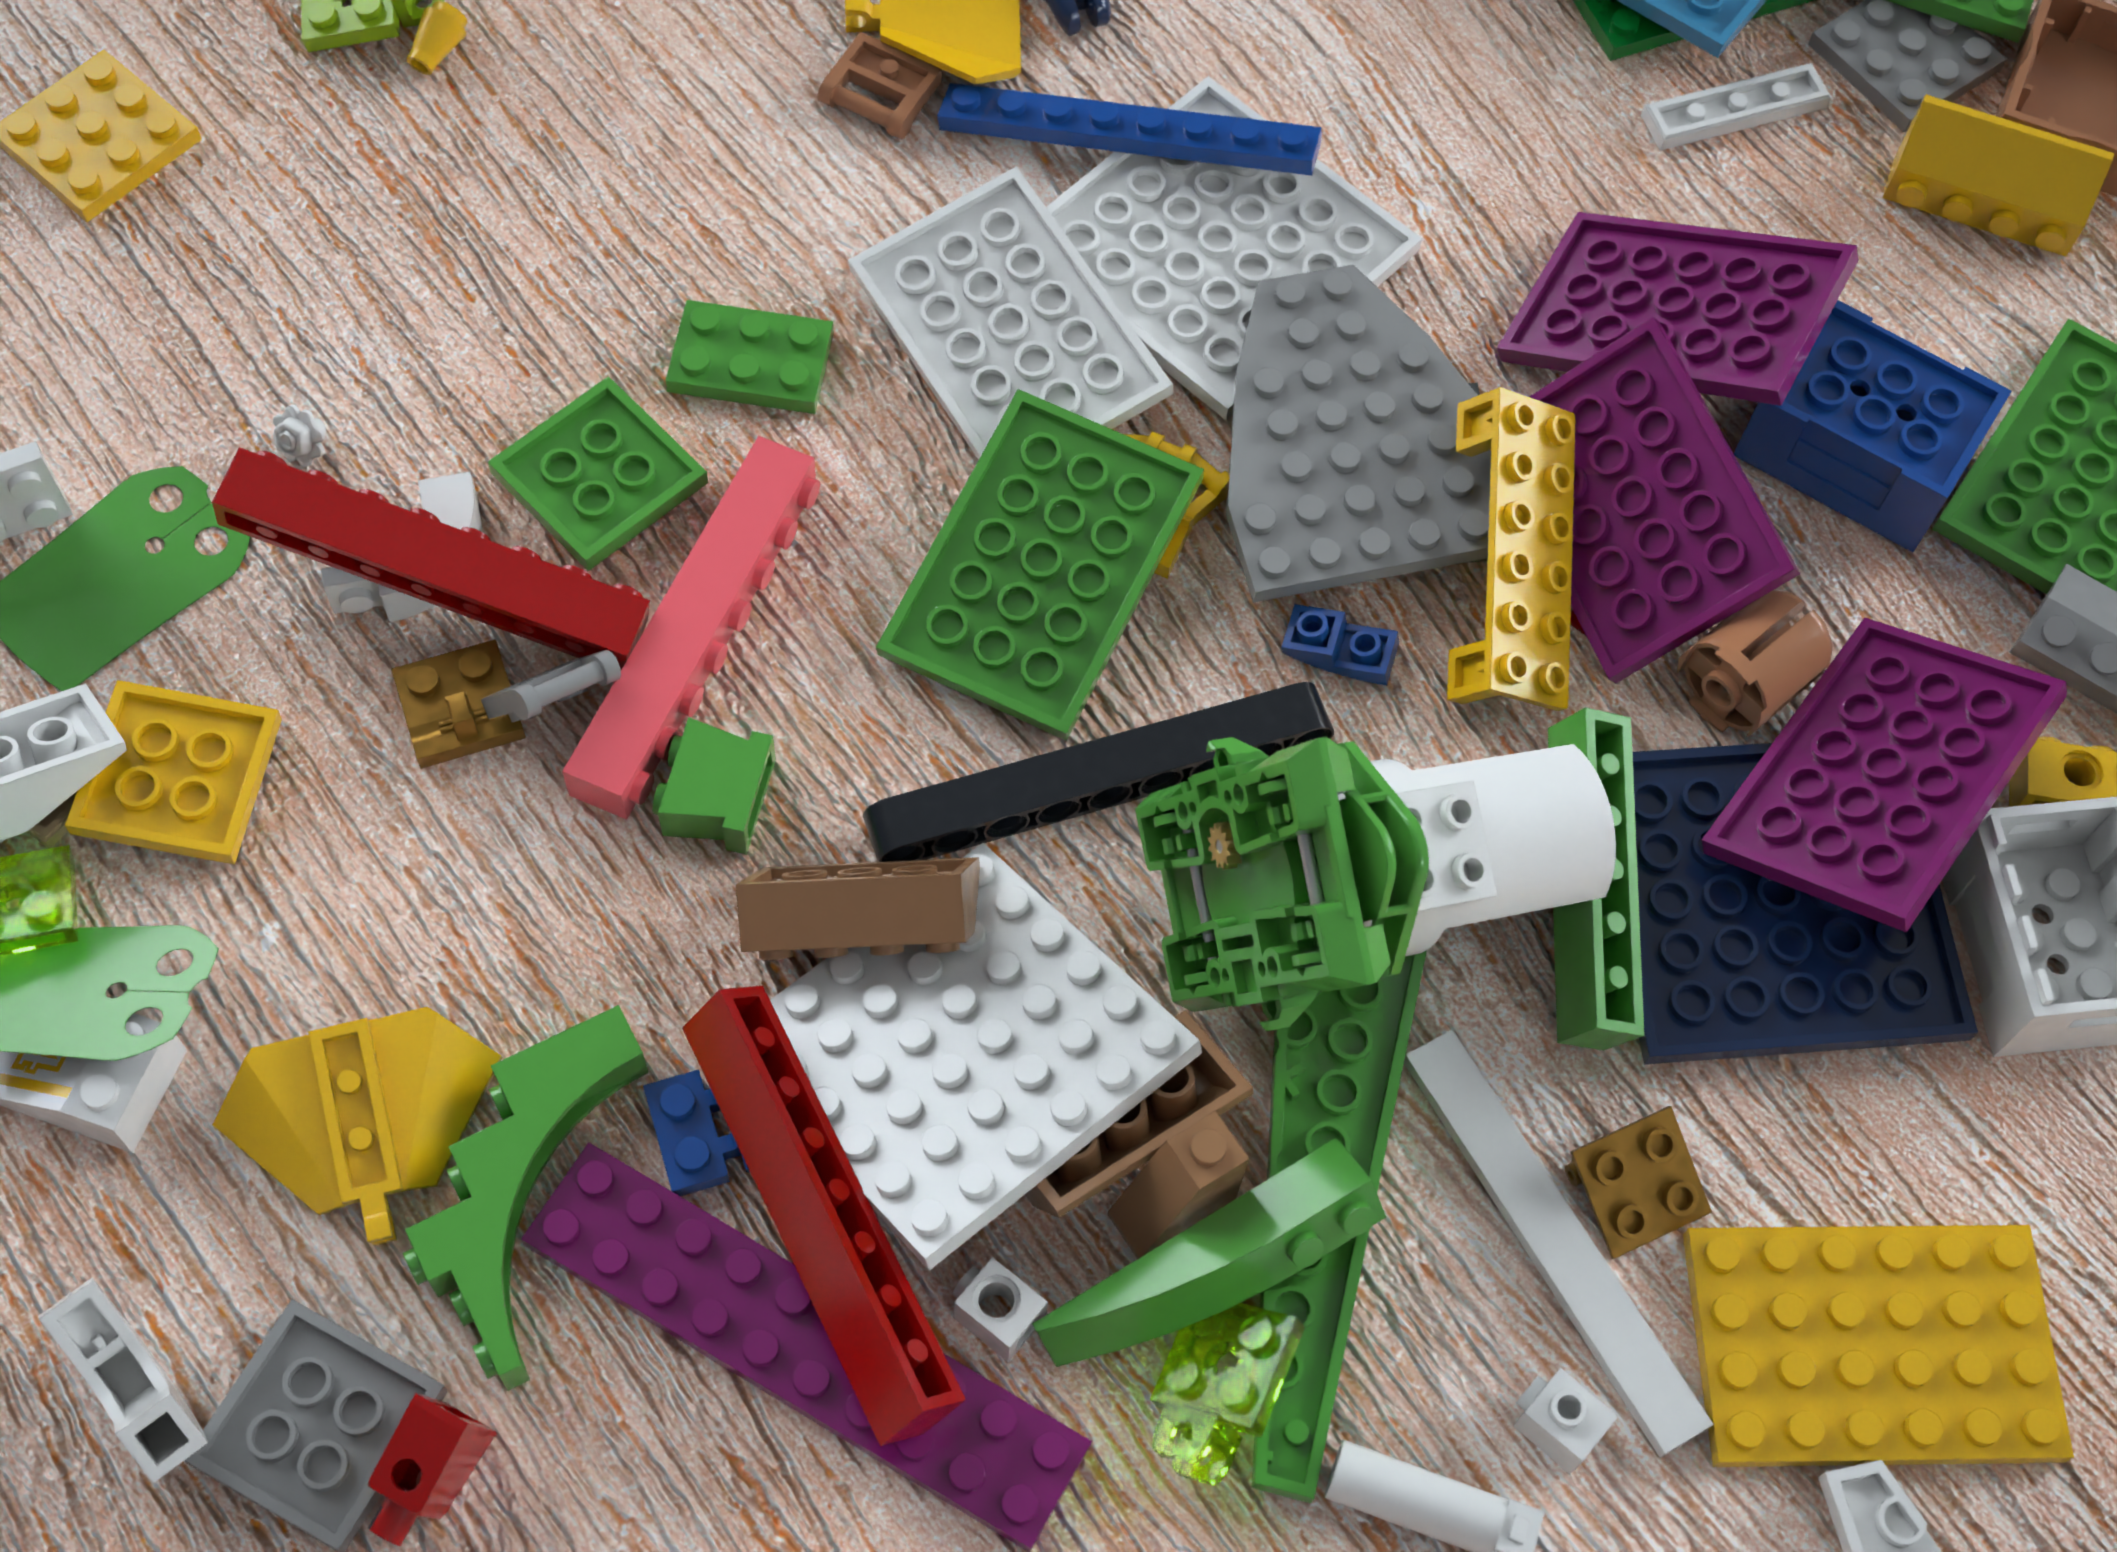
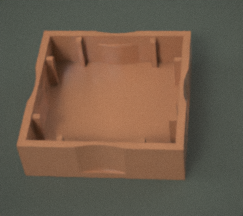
[1996,0,2117,197]

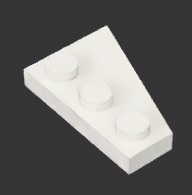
[1818,1460,1942,1552]

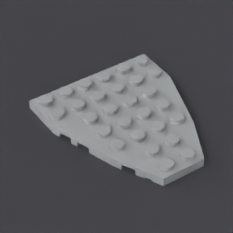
[1226,265,1491,603]

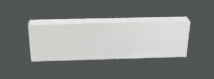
[1641,63,1832,151]

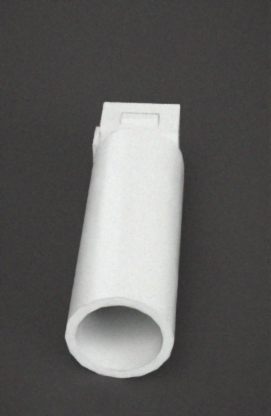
[1324,1440,1545,1552]

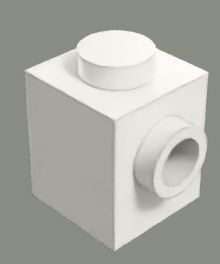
[1513,1367,1618,1474]

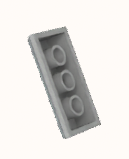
[2010,564,2117,714]

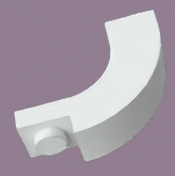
[321,472,482,622]
[39,1277,208,1483]

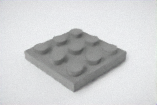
[1808,0,2007,133]
[184,1299,448,1552]

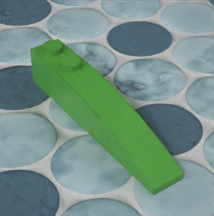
[1032,1137,1386,1367]

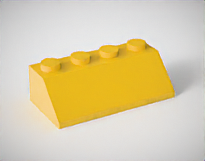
[1882,94,2114,257]

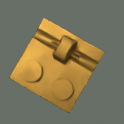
[391,639,526,769]

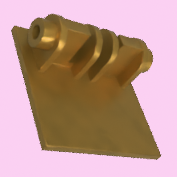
[1565,1106,1712,1259]

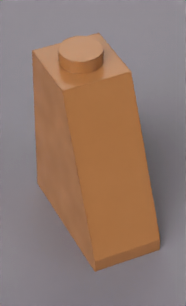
[1107,1110,1250,1259]

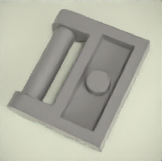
[481,650,621,722]

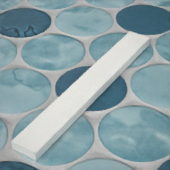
[1404,1029,1714,1458]

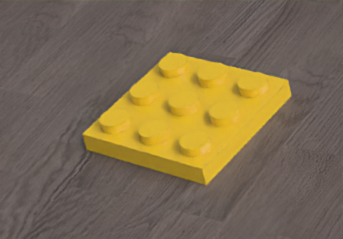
[0,49,202,223]
[65,680,282,865]

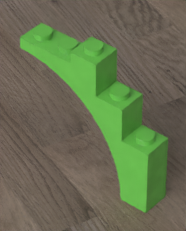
[403,1005,649,1391]

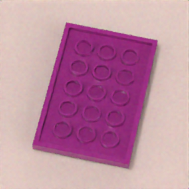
[1497,212,1859,406]
[1529,316,1801,683]
[1702,617,2067,932]

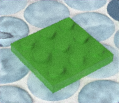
[488,376,709,571]

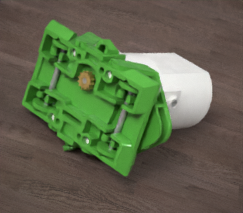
[1135,737,1616,1031]

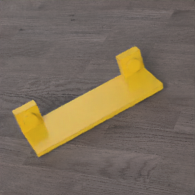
[1447,387,1576,711]

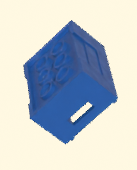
[1733,300,2012,553]

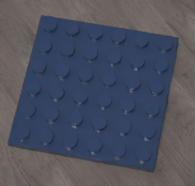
[1633,743,1978,1065]

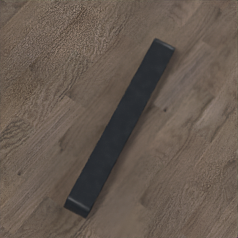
[863,682,1334,862]

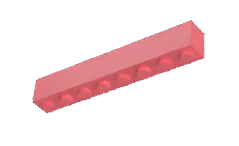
[562,436,820,820]

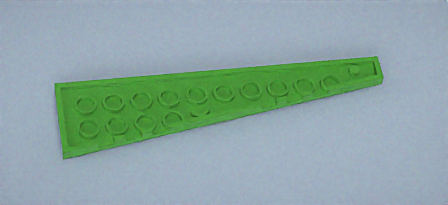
[1252,950,1427,1504]

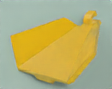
[845,0,1021,85]
[212,1007,502,1246]

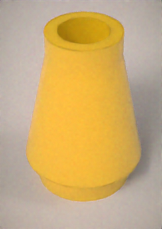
[406,1,468,75]

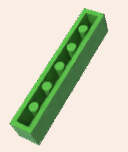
[1548,707,1644,1050]

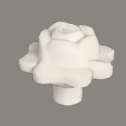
[273,404,326,467]

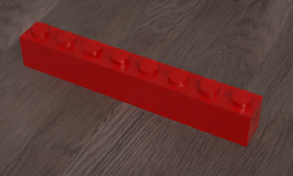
[212,447,650,670]
[682,985,966,1446]

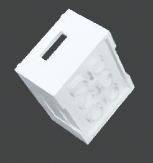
[1942,797,2117,1057]

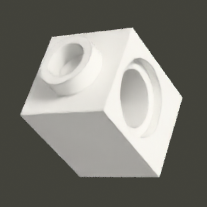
[952,1257,1048,1363]

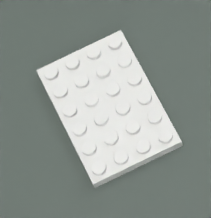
[848,166,1173,460]

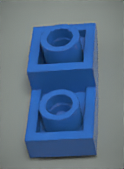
[1281,604,1399,686]

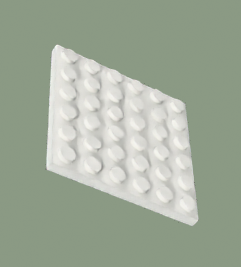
[1046,76,1423,420]
[770,843,1202,1271]

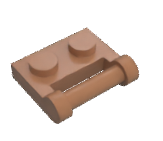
[817,32,942,140]

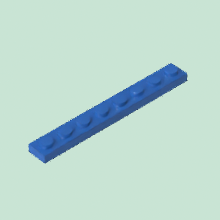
[937,83,1322,176]

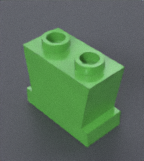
[652,717,776,855]

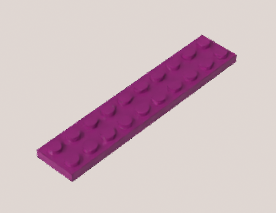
[521,1142,1092,1552]

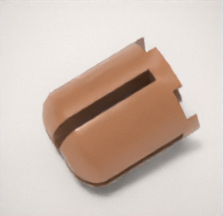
[1676,590,1833,737]

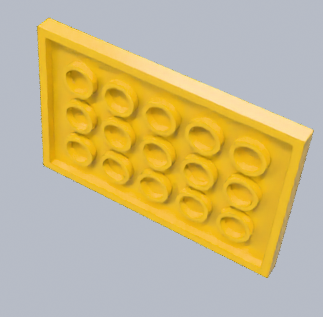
[1683,1225,2074,1467]

